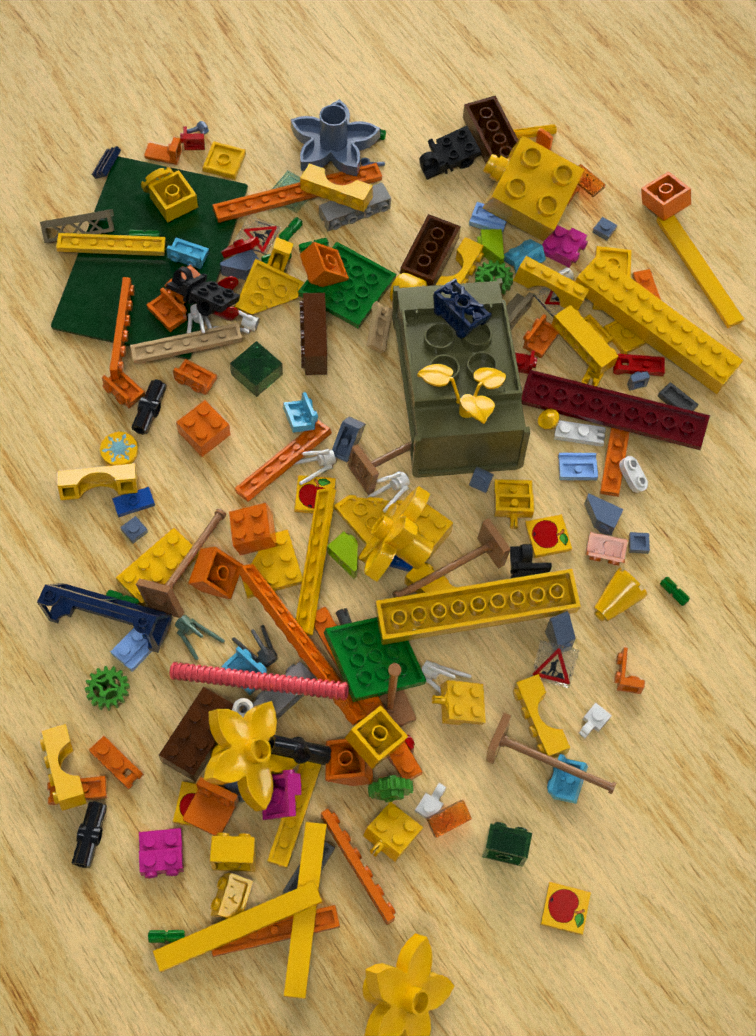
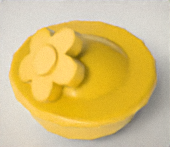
[538,409,559,430]

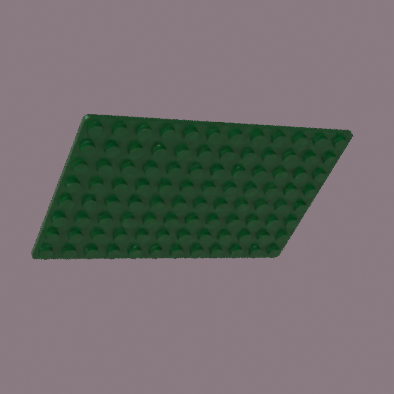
[51,156,248,360]

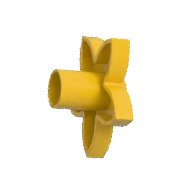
[358,486,434,582]
[204,701,298,812]
[362,933,455,1036]

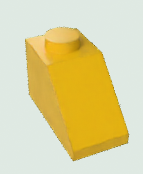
[267,238,293,272]

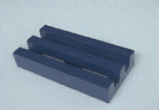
[91,146,121,179]

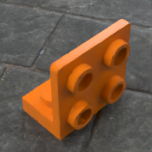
[183,777,239,836]

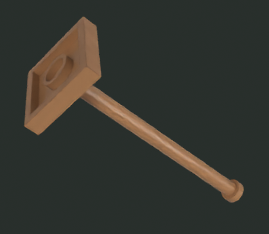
[347,441,411,495]
[136,509,226,618]
[392,518,511,598]
[378,663,417,727]
[486,713,617,794]

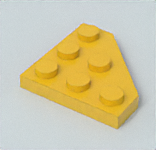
[234,259,304,315]
[334,495,403,545]
[242,529,302,599]

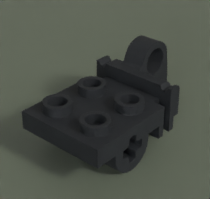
[419,125,482,180]
[166,267,240,316]
[510,544,552,578]

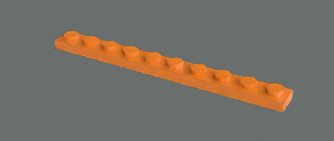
[213,163,382,223]
[237,564,368,725]
[314,607,422,780]

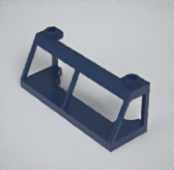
[37,583,173,653]

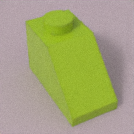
[477,229,504,265]
[327,531,358,579]

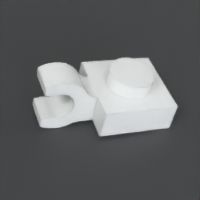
[579,703,612,738]
[415,783,446,823]

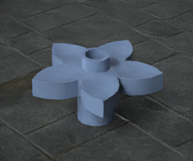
[291,99,380,176]

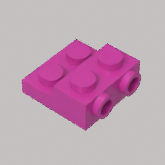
[542,225,588,268]
[262,770,301,820]
[139,828,184,879]

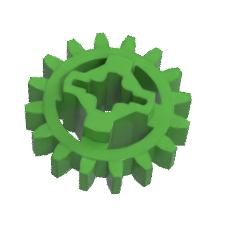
[475,260,513,295]
[85,666,130,711]
[368,775,414,802]

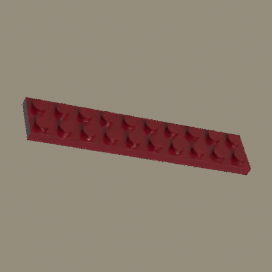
[521,370,710,451]

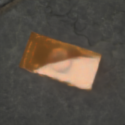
[578,164,606,197]
[426,800,472,838]

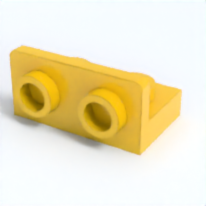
[210,873,253,919]

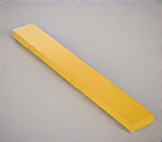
[656,215,744,328]
[295,487,336,636]
[284,822,327,999]
[153,881,323,973]

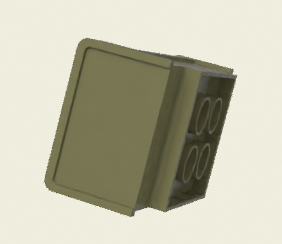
[392,278,530,478]

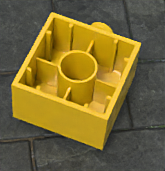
[483,135,585,241]

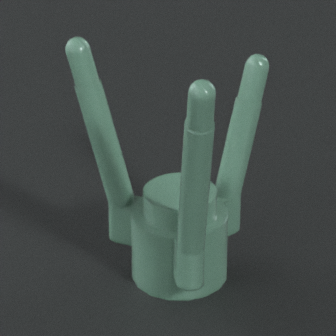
[175,615,225,660]

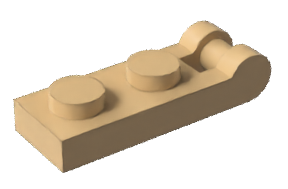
[367,301,392,354]

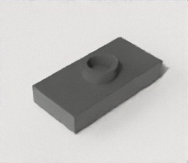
[658,382,699,411]

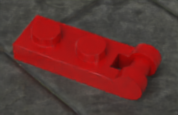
[613,354,665,376]

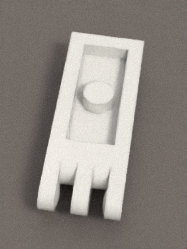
[554,420,606,447]

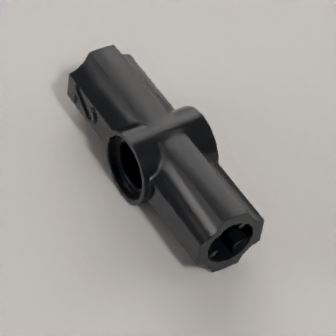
[132,379,167,435]
[268,735,331,765]
[72,801,107,868]

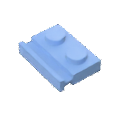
[469,202,507,234]
[558,453,598,480]
[110,628,152,672]

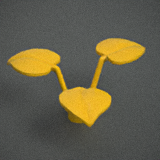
[417,364,506,424]

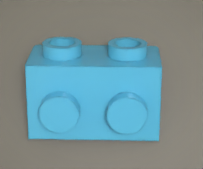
[166,238,209,269]
[504,239,546,273]
[283,392,318,433]
[221,646,267,695]
[547,754,588,804]

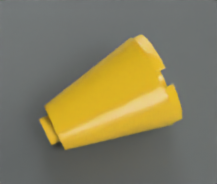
[594,568,648,622]

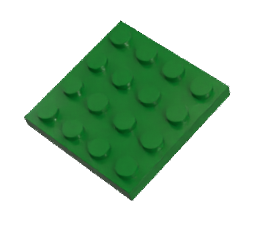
[298,242,397,329]
[323,617,426,702]

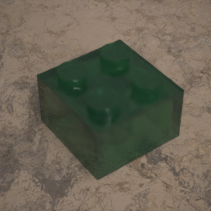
[230,341,283,397]
[482,822,532,867]

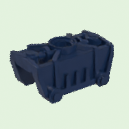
[433,278,492,339]

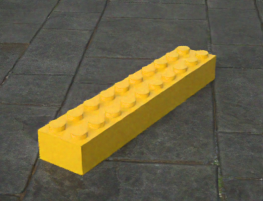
[575,254,743,395]
[375,569,581,645]

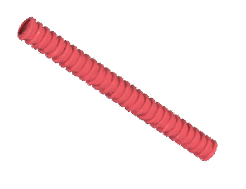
[169,662,349,701]

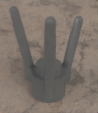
[232,625,277,668]

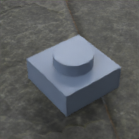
[592,217,617,241]
[627,371,650,391]
[469,467,494,493]
[120,516,148,544]
[629,532,650,554]

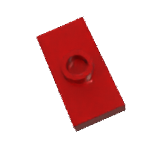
[221,236,260,258]

